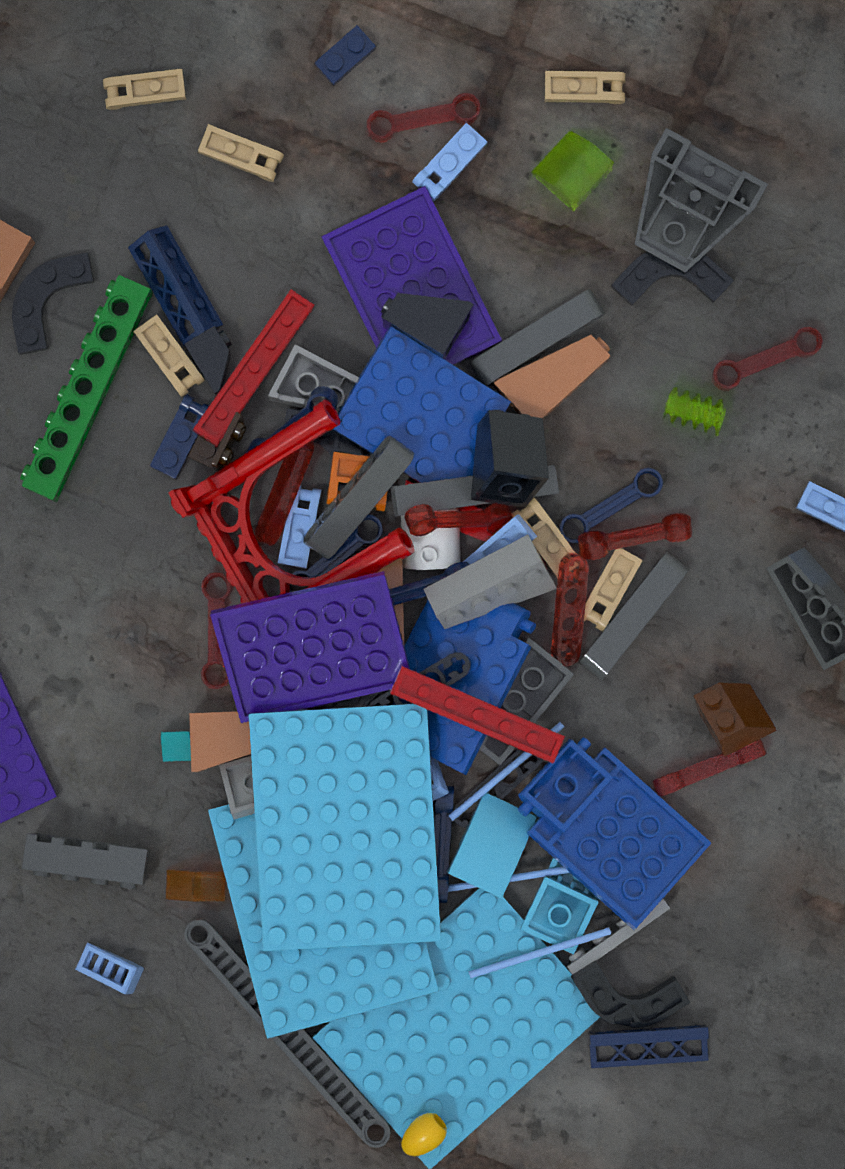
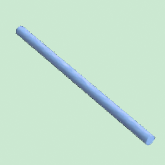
[448,722,564,821]
[448,866,570,892]
[469,927,611,978]

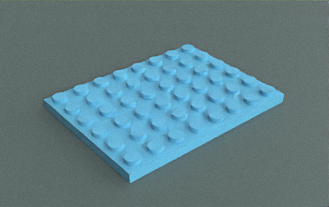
[249,704,441,951]
[208,804,439,1039]
[312,888,600,1169]

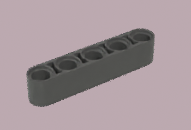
[470,289,606,387]
[303,435,414,559]
[579,551,690,681]

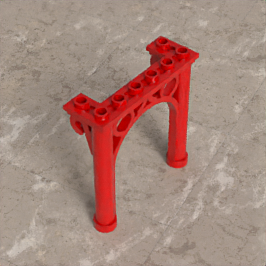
[168,400,415,604]

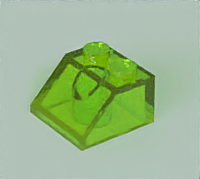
[531,130,614,211]

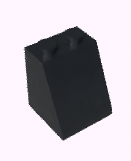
[381,293,474,360]
[471,410,549,508]

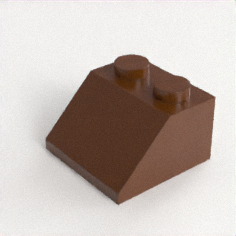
[693,682,777,757]

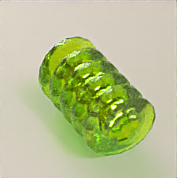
[662,386,726,436]

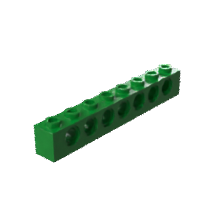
[20,275,153,503]

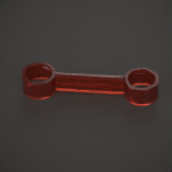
[367,93,480,142]
[712,327,823,391]
[404,503,514,536]
[578,513,693,560]
[201,572,232,690]
[652,739,767,797]

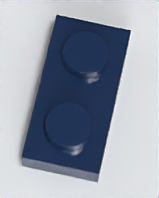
[314,25,376,86]

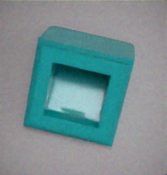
[161,731,191,762]

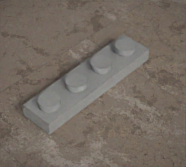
[566,899,670,975]

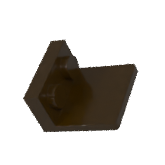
[188,412,247,471]

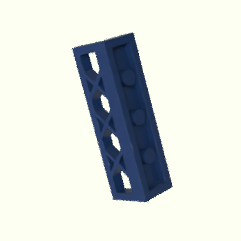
[128,225,223,347]
[588,1025,709,1068]

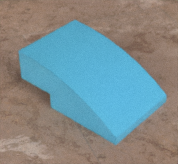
[447,793,537,899]
[520,857,599,955]

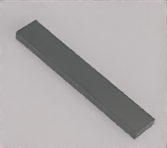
[390,465,559,516]

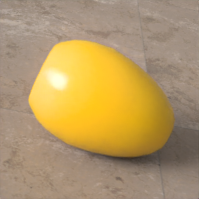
[401,1113,447,1156]

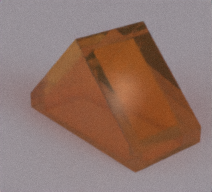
[166,870,225,902]

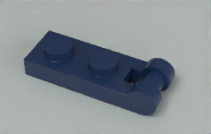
[150,394,210,480]

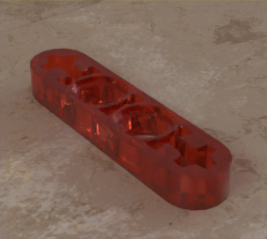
[255,441,314,546]
[551,553,589,667]

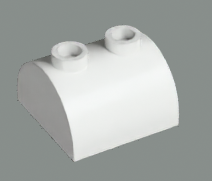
[401,508,461,570]

